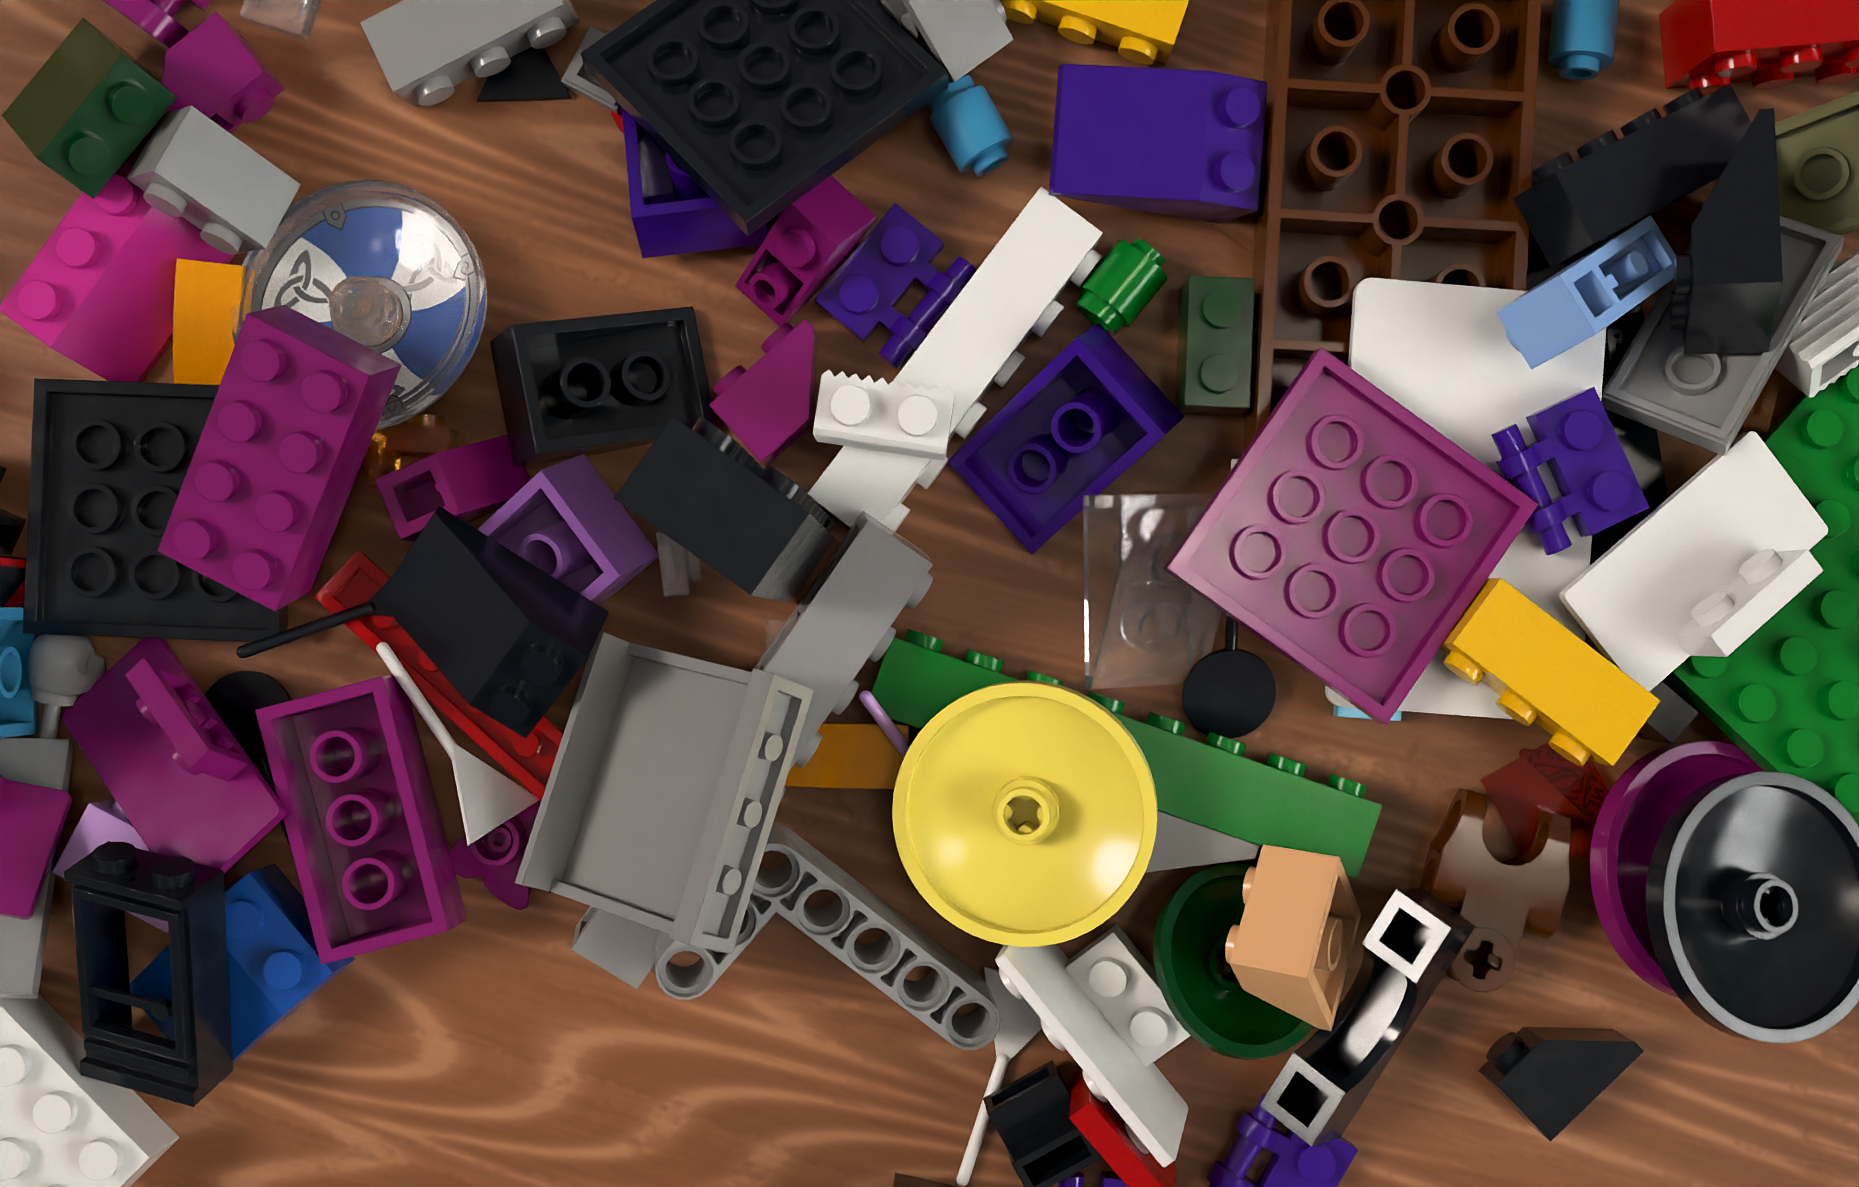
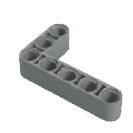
[654,821,1001,1050]

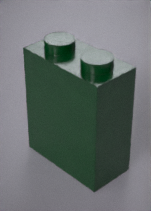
[2,18,178,199]

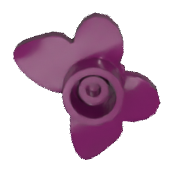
[450,791,541,910]

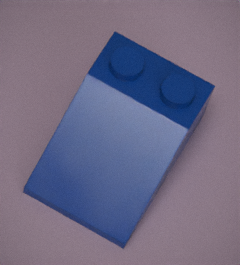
[130,864,356,1063]

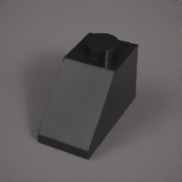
[1478,1027,1644,1142]

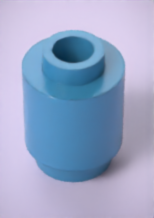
[1547,0,1619,80]
[927,75,1014,177]

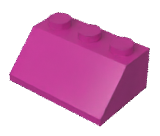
[0,160,235,382]

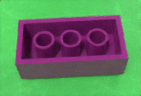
[158,305,402,612]
[255,675,467,965]

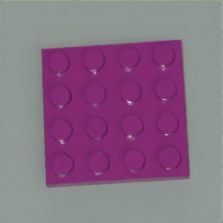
[1162,347,1538,725]

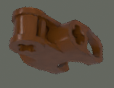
[1420,788,1571,993]

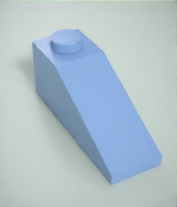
[1496,215,1675,370]

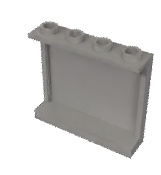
[515,631,814,954]

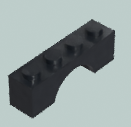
[1260,888,1476,1147]

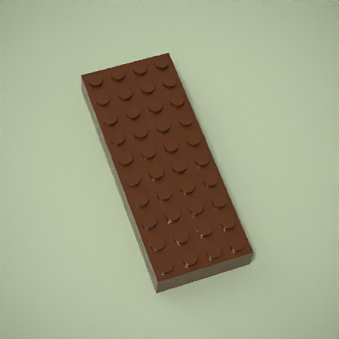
[1243,0,1541,453]

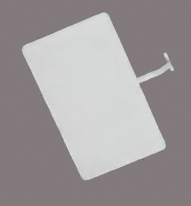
[1231,277,1606,719]

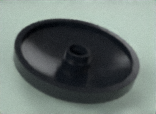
[1646,772,1859,1044]

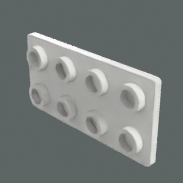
[1559,431,1828,692]
[995,924,1191,1168]

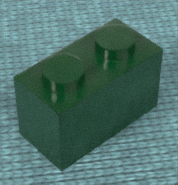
[1175,276,1255,416]

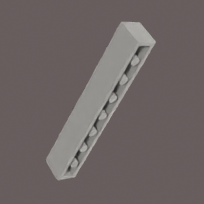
[571,511,933,989]

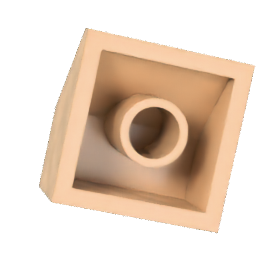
[1225,844,1361,1031]

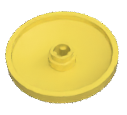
[892,680,1158,947]

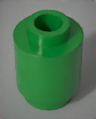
[1075,238,1167,336]

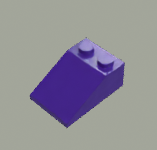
[1049,64,1268,223]
[622,107,768,258]
[948,323,1184,555]

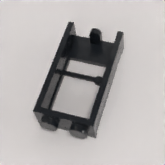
[64,841,233,1107]

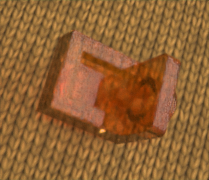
[361,414,465,490]

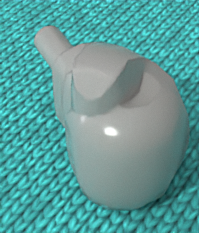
[28,634,105,739]

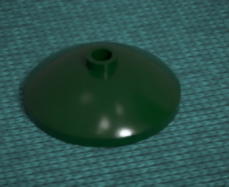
[1153,863,1313,1060]

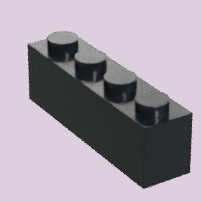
[1513,84,1752,267]

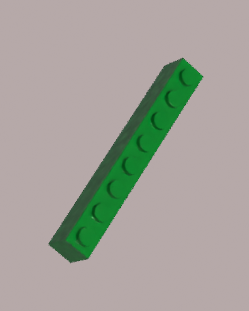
[866,628,1382,879]

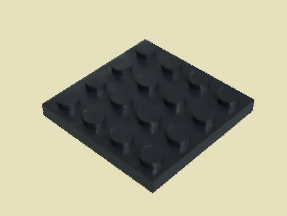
[581,0,948,237]
[23,378,288,642]

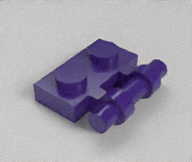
[814,203,977,369]
[1491,387,1650,556]
[1206,1093,1358,1187]

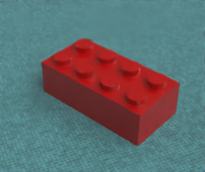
[1659,0,1859,95]

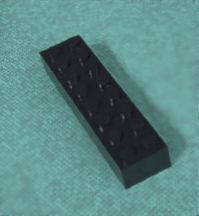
[614,416,840,604]

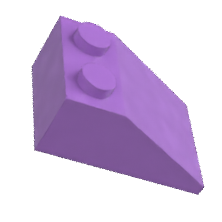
[477,454,660,605]

